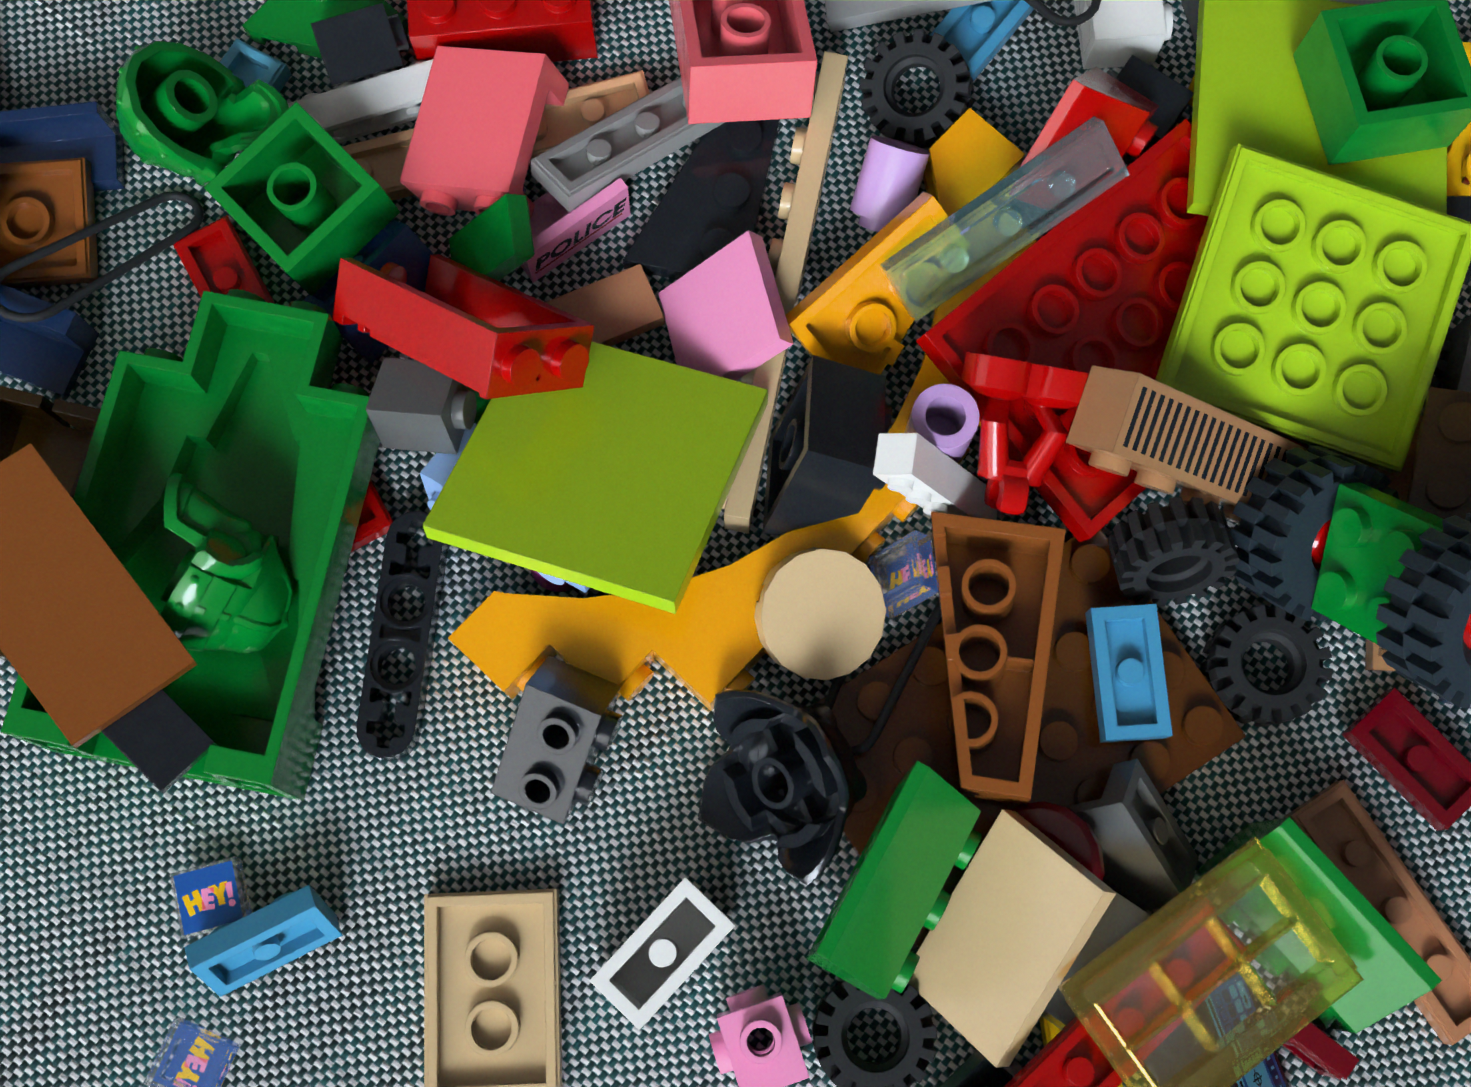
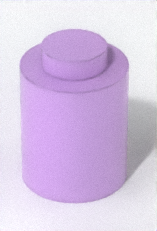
[850,136,930,232]
[904,384,980,462]

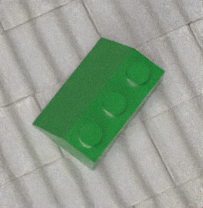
[806,761,982,1000]
[1193,817,1442,1034]

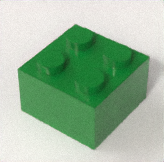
[1293,0,1471,165]
[204,102,400,296]

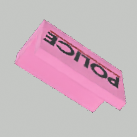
[521,177,631,283]

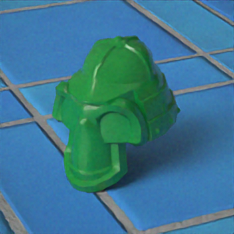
[116,41,289,187]
[161,473,293,654]

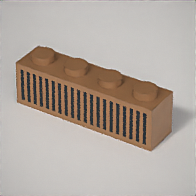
[1066,365,1307,524]

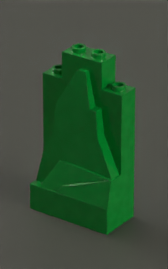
[1,289,380,801]

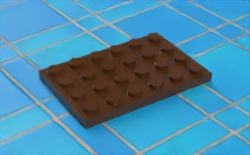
[816,529,1246,949]

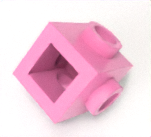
[708,985,812,1087]

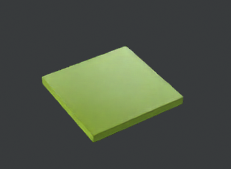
[1187,0,1447,216]
[1155,143,1471,473]
[422,342,768,614]

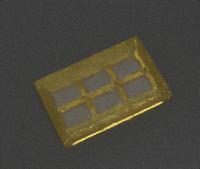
[1057,837,1364,1087]

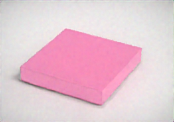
[658,230,794,381]

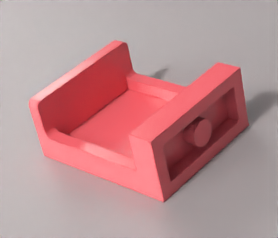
[400,46,569,218]

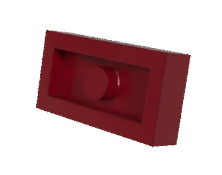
[1341,688,1471,831]

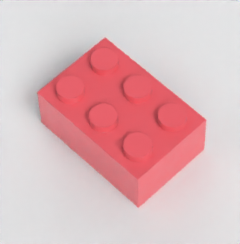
[669,0,817,124]

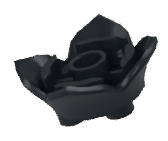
[698,690,867,885]

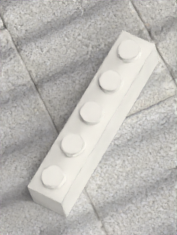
[288,59,433,144]
[873,433,998,520]

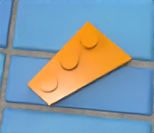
[785,192,969,375]

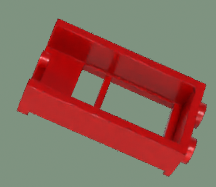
[332,254,595,399]

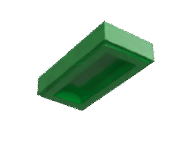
[449,193,535,281]

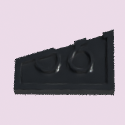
[623,119,780,280]

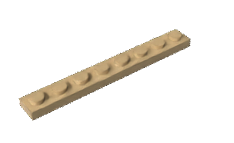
[722,51,848,534]

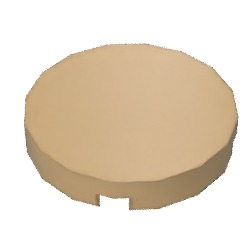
[754,547,886,680]

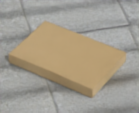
[908,809,1116,1068]
[424,889,562,1087]

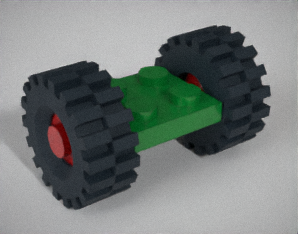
[1229,445,1471,709]

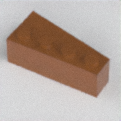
[931,511,1066,805]

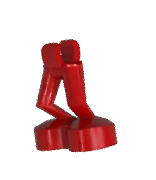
[961,352,1089,515]

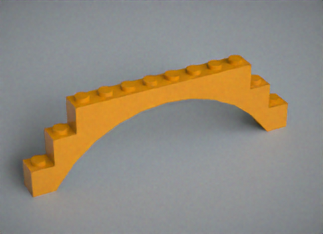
[448,108,1037,711]

